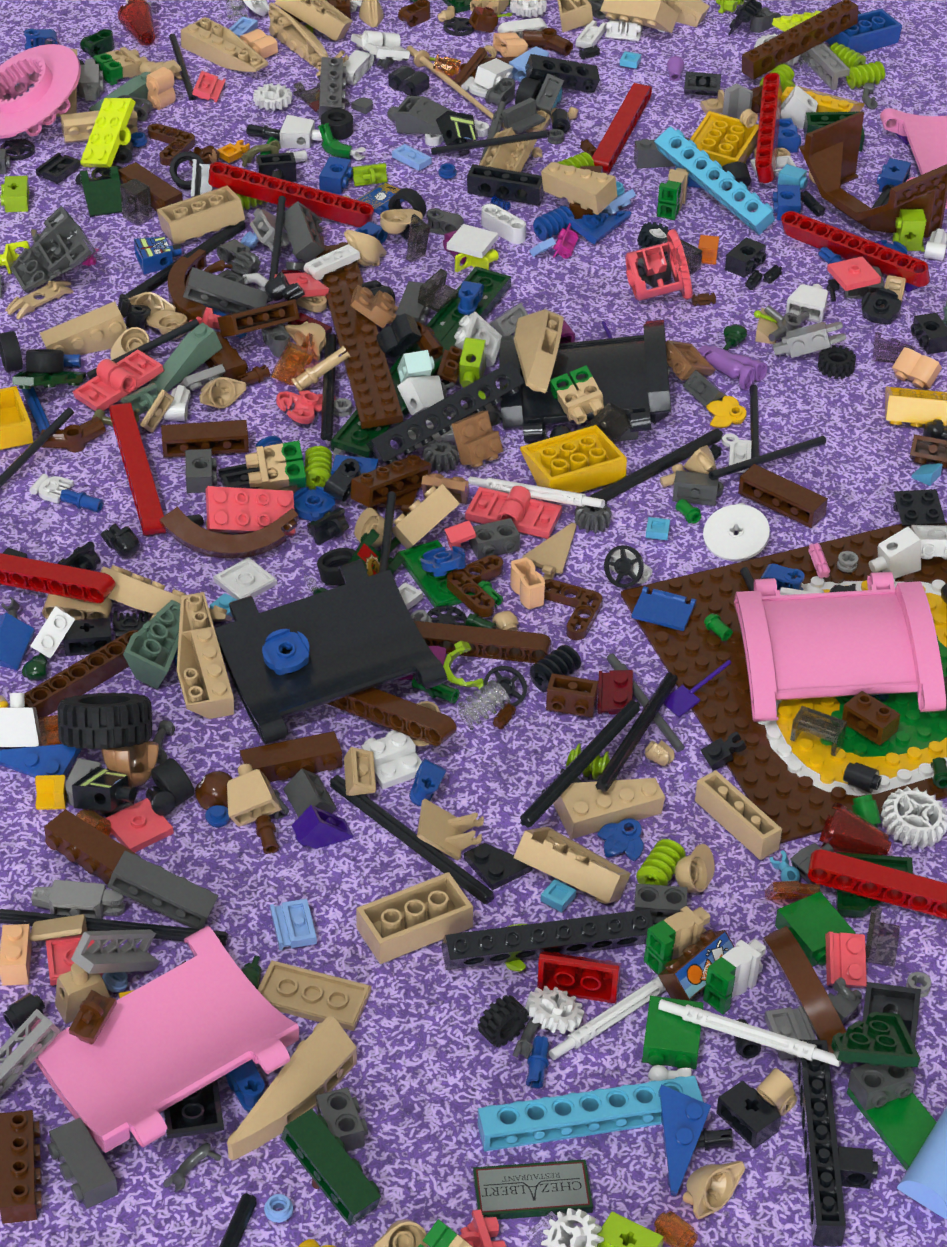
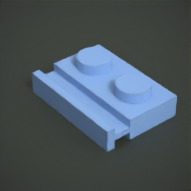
[270,899,317,950]

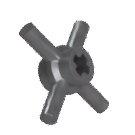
[764,305,809,341]

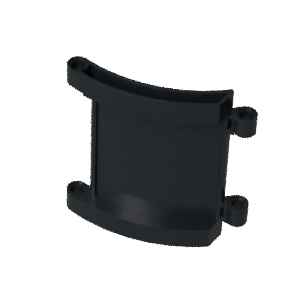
[499,319,671,443]
[214,559,447,745]

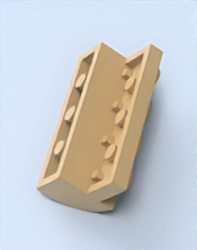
[61,108,138,143]
[479,127,537,172]

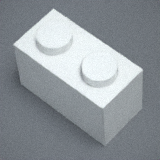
[474,58,513,89]

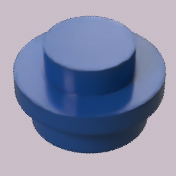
[130,132,148,147]
[438,163,457,179]
[205,805,230,828]

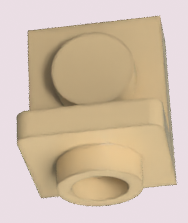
[700,90,724,114]

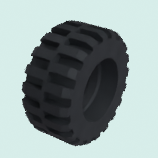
[57,693,153,749]

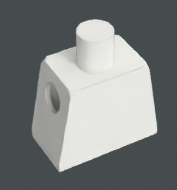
[780,86,818,129]
[280,115,323,148]
[786,284,828,323]
[397,376,444,425]
[869,526,921,579]
[0,693,42,747]

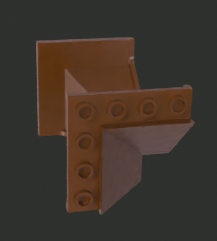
[799,111,947,238]

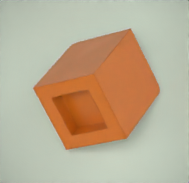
[697,235,719,265]

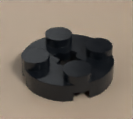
[861,288,901,325]

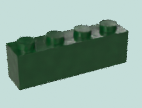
[281,1108,381,1226]

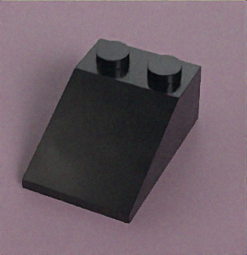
[862,982,921,1069]
[164,1080,224,1139]

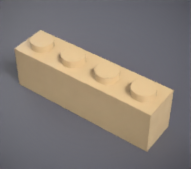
[695,770,782,860]

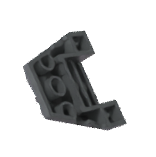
[10,206,96,293]

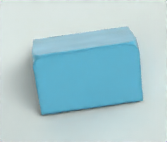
[911,463,943,486]

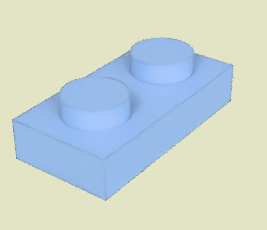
[229,16,258,38]
[392,144,432,171]
[601,189,636,215]

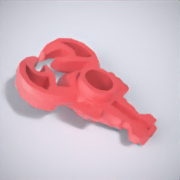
[276,390,336,424]

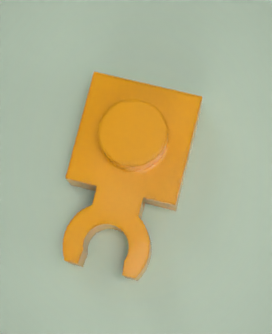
[217,140,250,163]

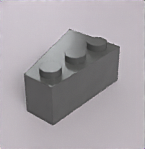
[283,201,325,263]

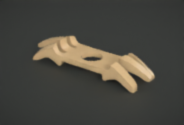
[5,281,74,320]

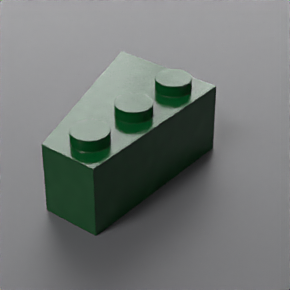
[803,112,865,152]

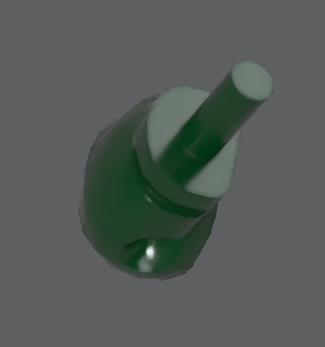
[723,324,747,351]
[22,653,48,680]
[241,956,262,989]

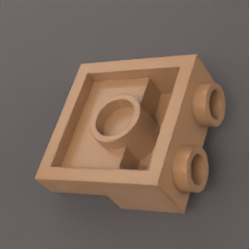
[350,285,398,328]
[666,340,715,381]
[451,411,503,468]
[421,473,470,504]

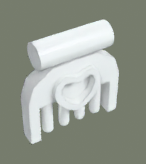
[461,76,489,98]
[29,474,74,504]

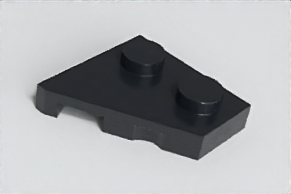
[464,843,533,890]

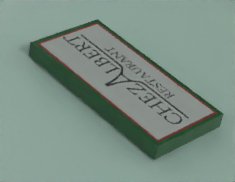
[473,1159,593,1220]

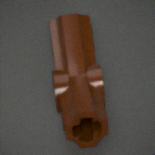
[523,28,573,56]
[416,321,443,360]
[41,416,106,453]

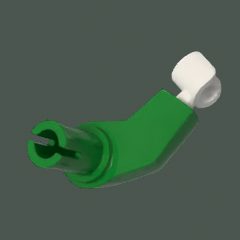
[318,123,366,160]

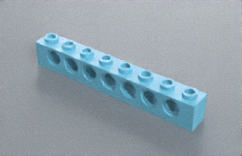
[654,126,775,235]
[477,1076,703,1152]

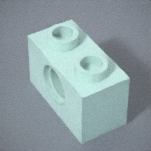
[397,350,434,383]

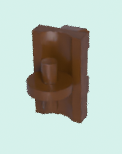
[436,346,462,384]
[69,990,117,1044]

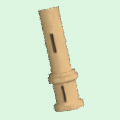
[291,346,351,391]

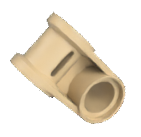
[756,1068,797,1116]

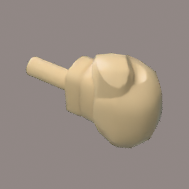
[492,611,519,631]

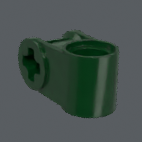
[80,29,115,58]

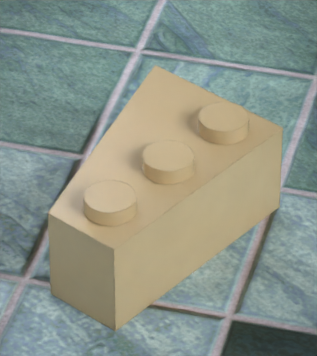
[557,0,593,32]
[662,0,710,27]
[392,484,460,549]

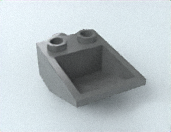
[387,96,454,135]

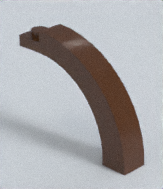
[168,249,214,322]
[160,506,299,558]
[763,926,847,1054]

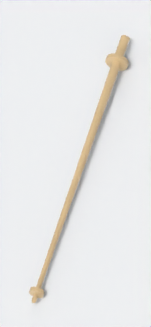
[406,46,543,158]

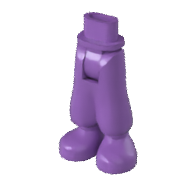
[698,345,768,391]

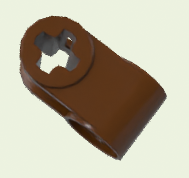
[398,0,430,27]

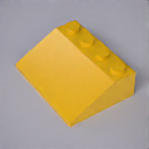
[781,86,865,112]
[690,111,759,166]
[885,386,947,427]
[520,425,627,502]

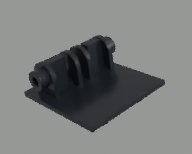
[728,0,762,35]
[893,489,946,526]

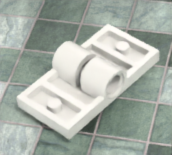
[351,30,410,61]

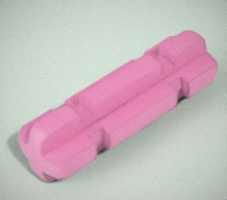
[808,543,830,579]

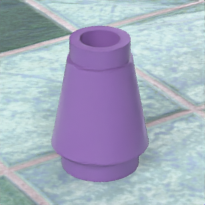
[667,56,684,81]

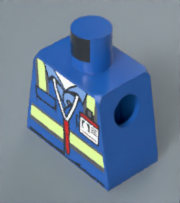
[134,237,182,274]

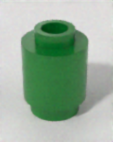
[851,794,882,832]

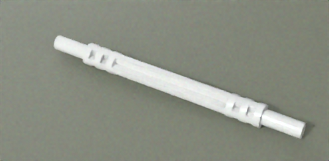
[468,476,605,508]
[548,977,666,1060]
[658,999,842,1067]

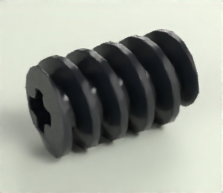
[530,645,581,692]

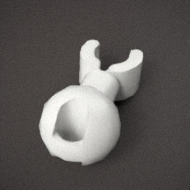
[648,1065,692,1081]

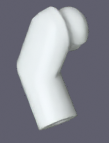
[243,273,269,292]

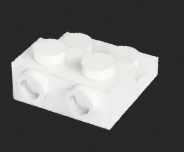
[454,312,502,367]
[911,525,947,559]
[361,730,422,789]

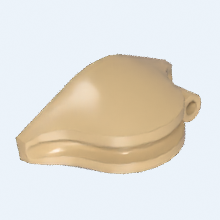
[359,0,384,27]
[344,229,387,266]
[128,292,176,315]
[285,321,326,361]
[199,377,246,408]
[683,445,717,474]
[683,1161,746,1219]

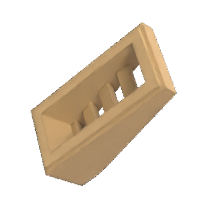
[880,275,906,308]

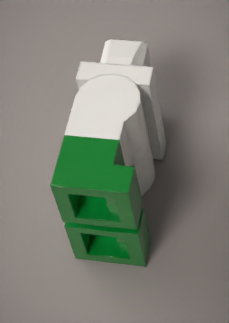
[703,939,766,1015]

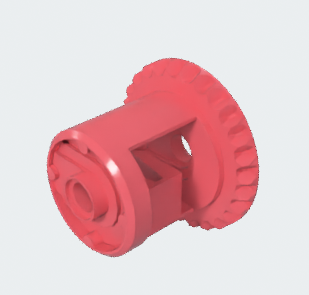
[625,229,692,301]

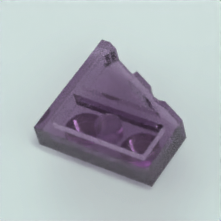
[872,332,915,363]

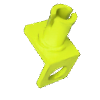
[0,241,30,274]
[455,249,499,272]

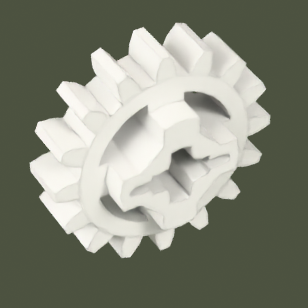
[510,0,547,18]
[253,83,292,111]
[525,986,584,1034]
[541,1208,604,1247]

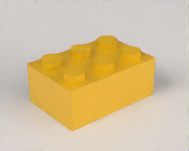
[0,386,33,450]

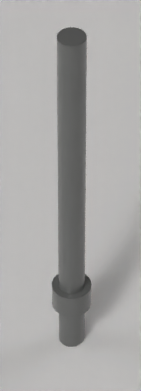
[607,654,685,752]

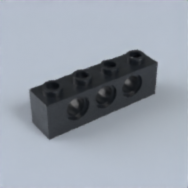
[525,54,600,93]
[467,164,545,206]

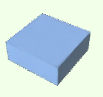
[529,237,556,257]

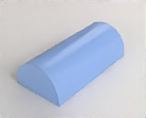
[896,1106,947,1219]

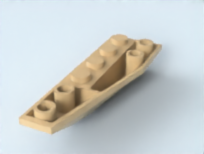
[268,3,329,71]
[181,17,268,72]
[514,309,564,393]
[101,565,233,622]
[177,592,234,719]
[227,1015,357,1161]

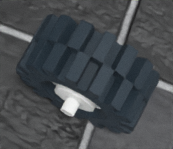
[637,222,671,255]

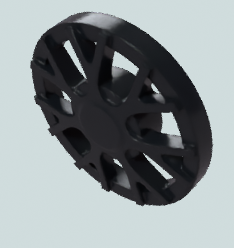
[427,605,467,626]

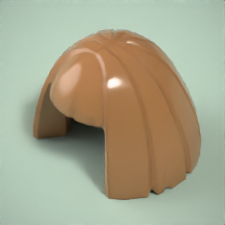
[101,741,159,787]

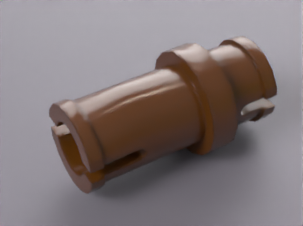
[237,365,270,386]
[255,815,279,854]

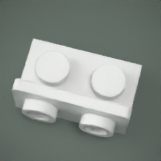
[30,606,75,658]

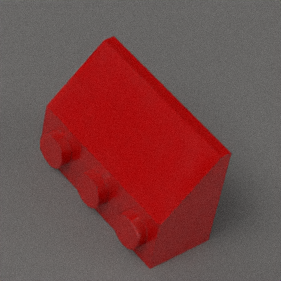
[537,951,622,1004]

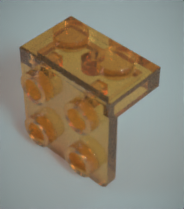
[271,333,314,385]

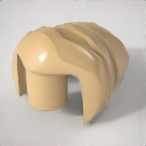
[645,740,675,766]

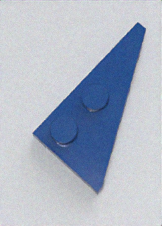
[566,211,632,245]
[0,744,82,778]
[658,1084,711,1196]

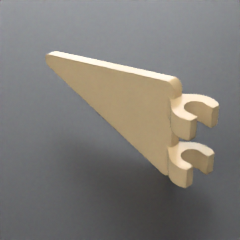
[523,523,576,580]

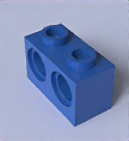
[777,118,801,153]

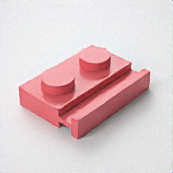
[192,71,226,103]
[825,931,867,988]

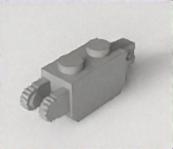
[78,59,103,101]
[250,208,289,254]
[773,322,846,358]
[31,880,125,919]

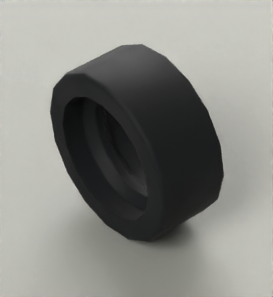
[169,151,204,190]
[388,188,426,224]
[0,331,23,372]
[317,548,355,585]

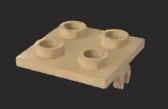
[417,799,484,861]

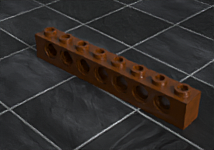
[742,0,858,80]

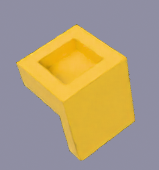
[35,775,67,810]

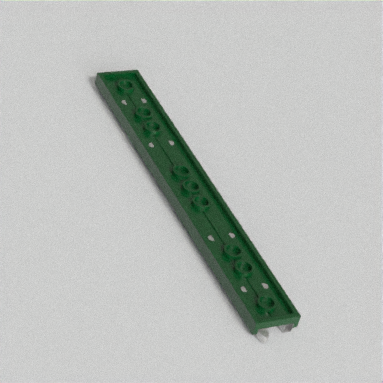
[331,267,511,459]

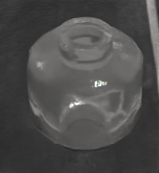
[226,0,248,21]

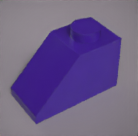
[291,805,354,849]

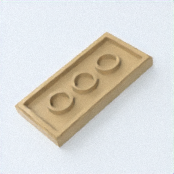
[257,960,372,1031]

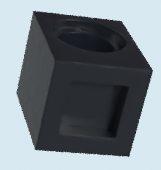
[838,1146,878,1189]

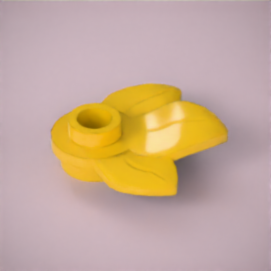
[706,396,747,428]

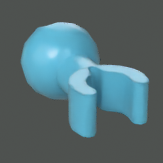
[769,850,801,881]

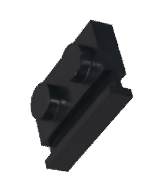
[36,152,81,183]
[218,464,260,489]

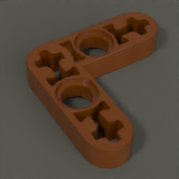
[147,123,195,166]
[447,555,503,617]
[544,579,603,640]

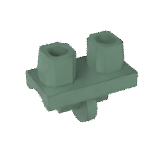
[121,383,158,415]

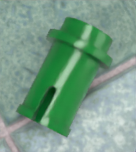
[675,499,701,524]
[478,580,503,607]
[704,613,733,641]

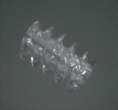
[457,680,511,731]

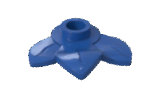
[597,818,644,861]

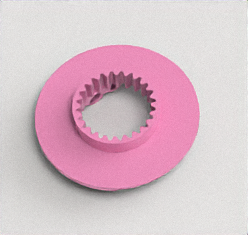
[0,44,81,139]

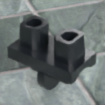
[307,507,349,545]
[58,542,101,571]

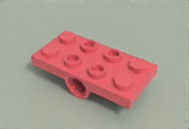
[73,350,164,411]
[206,486,295,535]
[465,486,562,539]

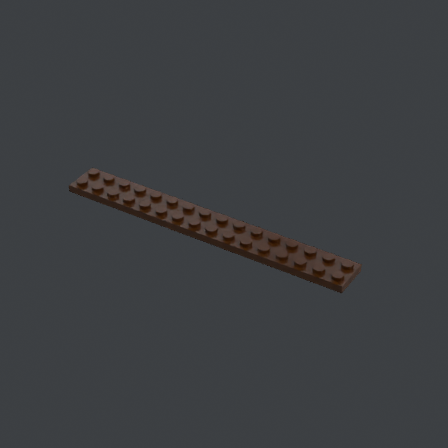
[315,242,403,429]

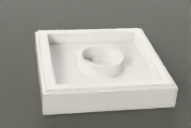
[447,224,498,258]
[213,557,277,600]

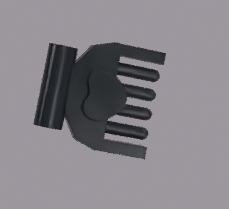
[112,611,149,639]

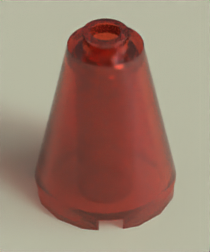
[118,0,155,45]
[818,802,892,856]

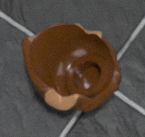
[188,145,220,167]

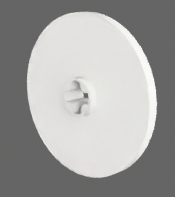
[703,504,770,562]

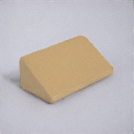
[755,308,778,344]
[140,389,174,433]
[344,747,376,796]
[30,914,87,942]

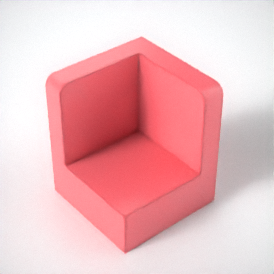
[444,520,476,550]

